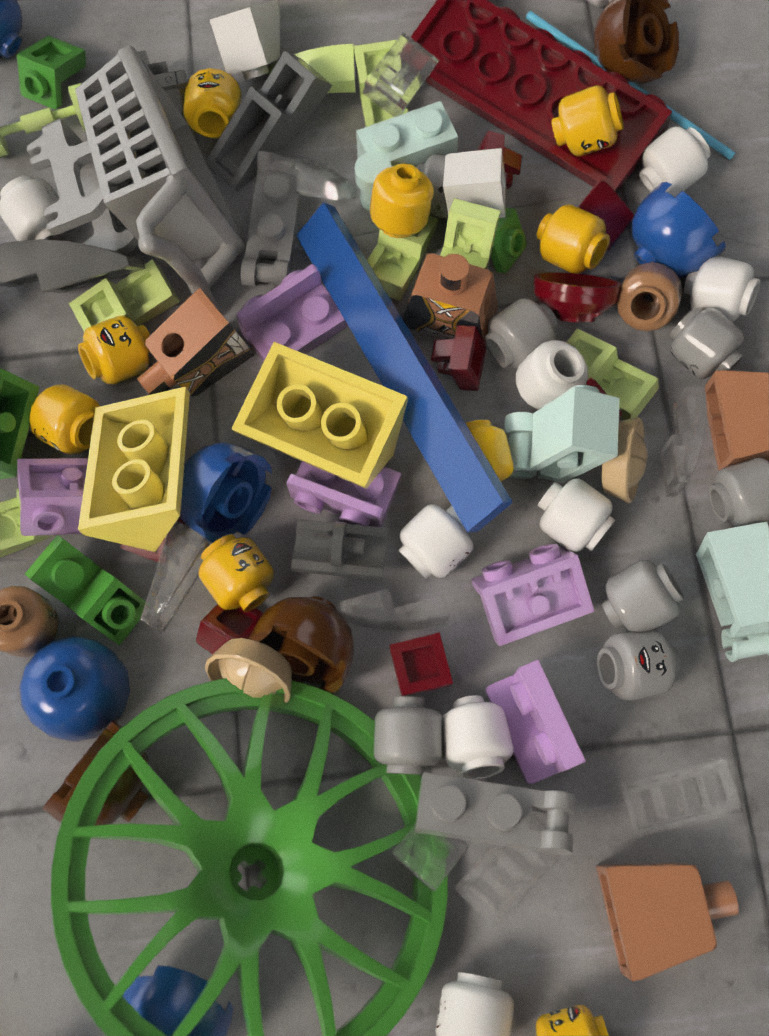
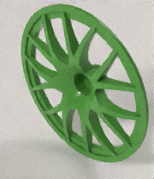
[51,678,448,1036]

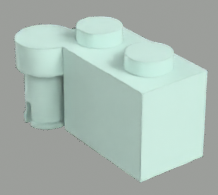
[354,101,458,211]
[504,385,620,483]
[696,522,769,662]

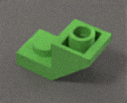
[24,535,151,646]

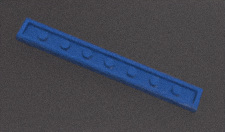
[296,202,513,532]

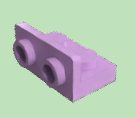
[236,264,348,362]
[17,458,88,536]
[286,461,402,527]
[471,544,595,646]
[485,660,586,784]

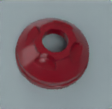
[533,272,621,323]

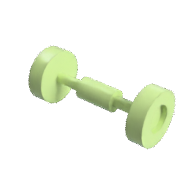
[0,83,85,157]

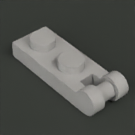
[241,170,303,288]
[415,772,576,855]

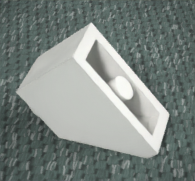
[210,0,280,80]

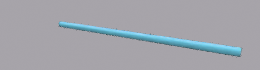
[525,10,735,160]

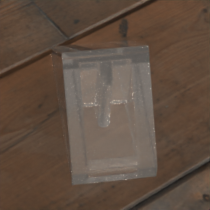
[363,32,439,117]

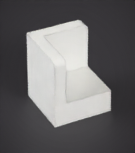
[443,148,506,218]

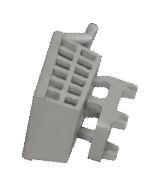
[27,45,246,310]

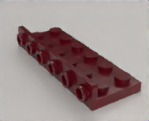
[399,0,672,194]

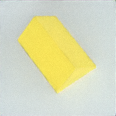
[231,342,408,489]
[78,387,190,552]

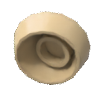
[602,417,648,503]
[205,638,292,703]

